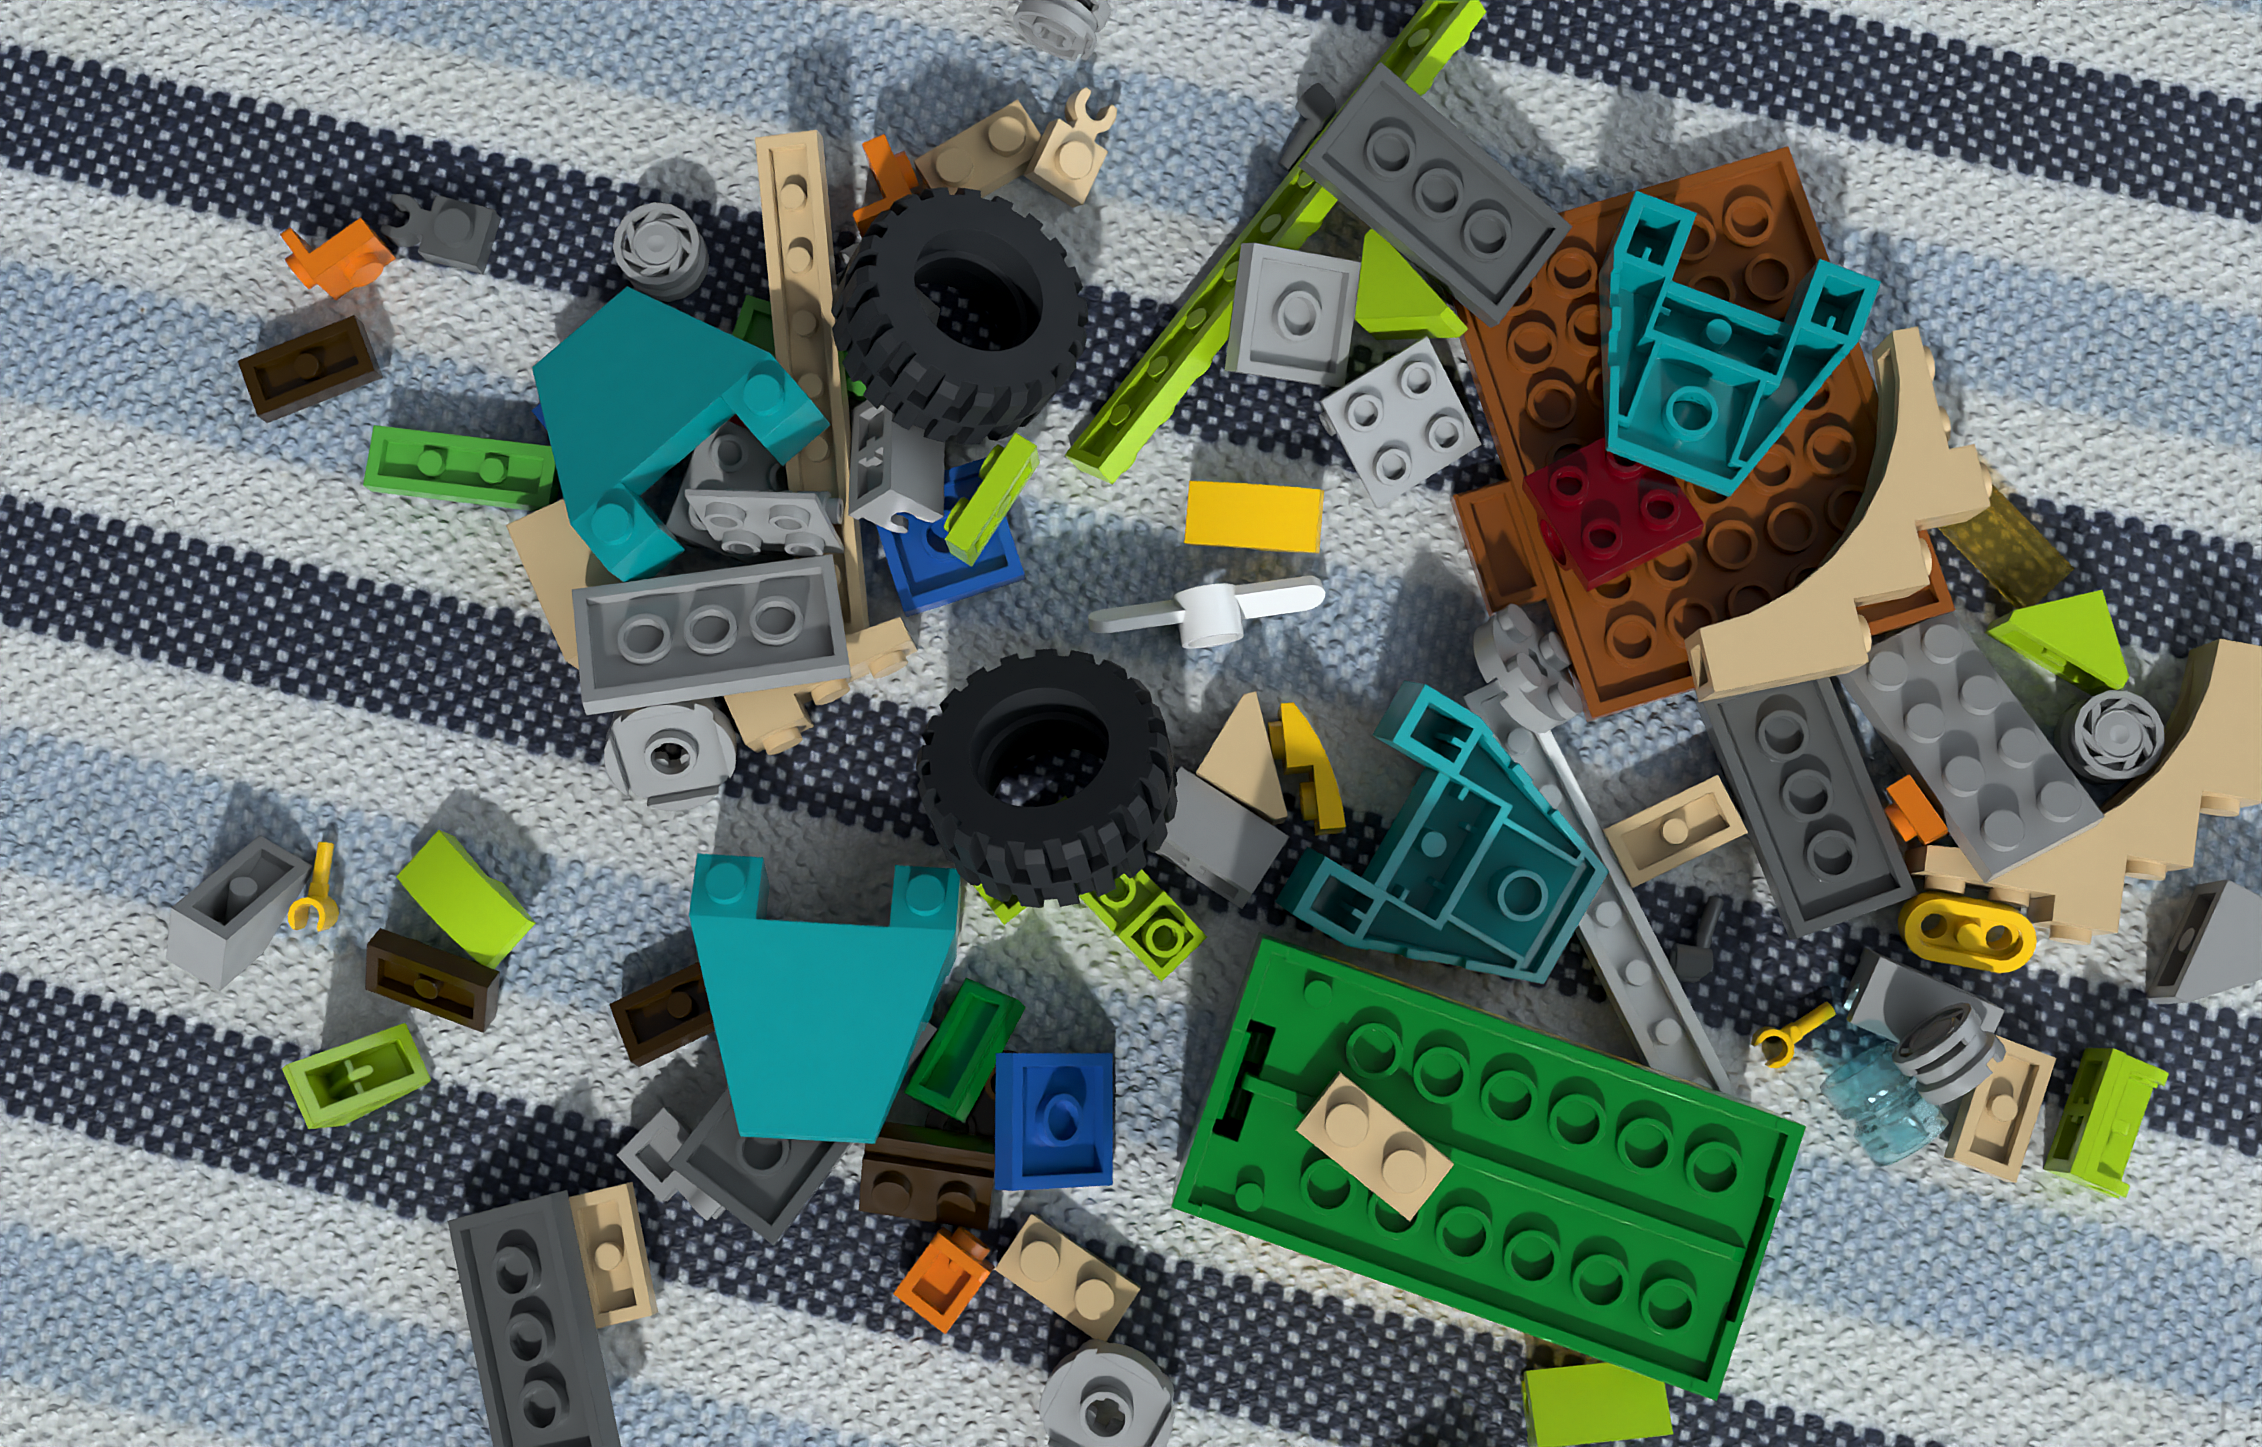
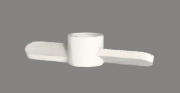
[1088,576,1325,649]

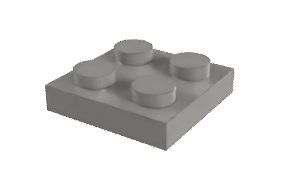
[1225,243,1361,388]

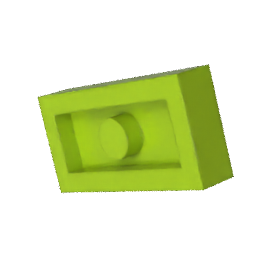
[944,433,1040,567]

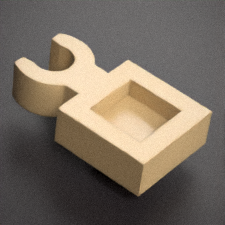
[1023,87,1117,208]

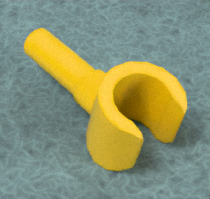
[287,842,339,932]
[1751,1002,1836,1068]

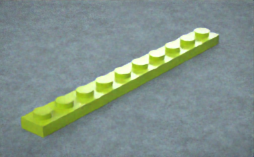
[1065,0,1486,485]

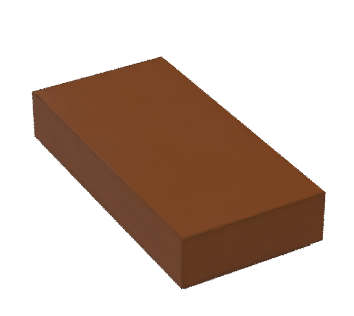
[1450,479,1547,617]

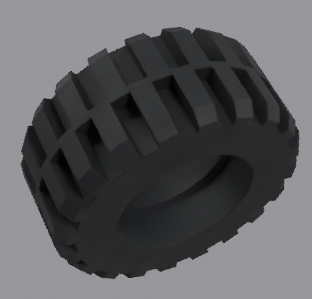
[831,187,1089,445]
[916,649,1178,908]

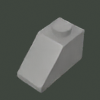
[166,835,313,991]
[2145,880,2262,1004]

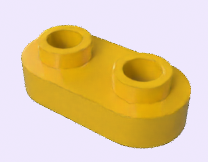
[1898,891,2037,973]

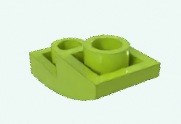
[396,830,536,969]
[1079,869,1207,982]

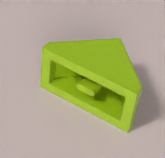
[1355,228,1468,340]
[1984,590,2129,696]
[282,1022,431,1129]

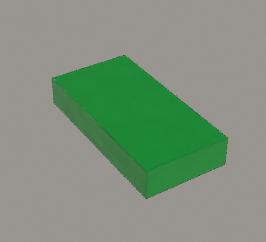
[904,978,1026,1123]

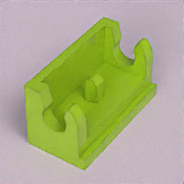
[2043,1048,2169,1199]
[1520,1362,1673,1447]

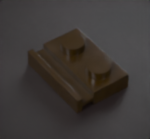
[859,1121,995,1231]

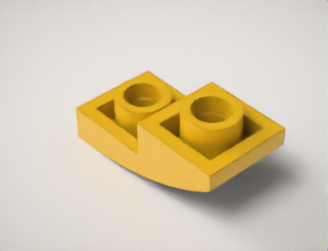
[1184,481,1324,554]
[1267,702,1346,836]

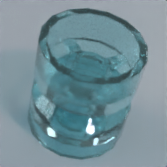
[1820,1041,1949,1167]

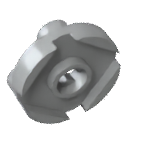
[1473,604,1583,734]
[604,697,737,811]
[1039,1339,1175,1447]

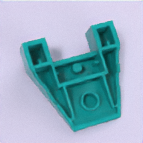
[1599,191,1881,497]
[532,286,831,582]
[1275,680,1609,984]
[689,853,961,1144]

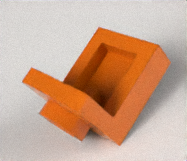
[852,134,919,238]
[280,217,396,301]
[1883,774,1950,846]
[893,1226,995,1334]

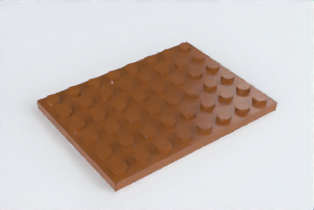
[1443,146,1956,722]

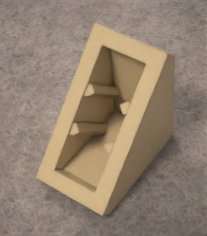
[1196,691,1288,826]

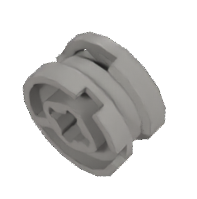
[1013,0,1110,62]
[613,202,709,302]
[2054,690,2165,785]
[1892,1002,2006,1105]

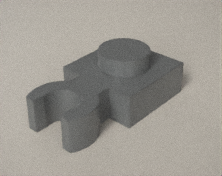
[380,194,501,275]

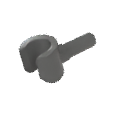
[1278,83,1337,172]
[1669,896,1724,983]

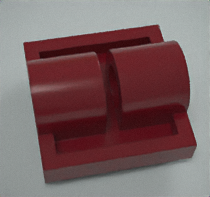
[1522,437,1705,592]

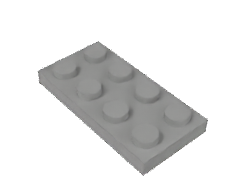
[572,554,851,715]
[1837,612,2105,884]

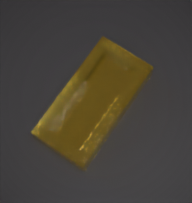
[1937,484,2075,609]

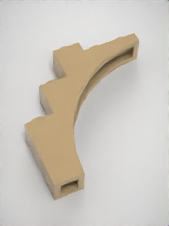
[1684,326,1992,702]
[506,499,918,755]
[1904,639,2262,945]

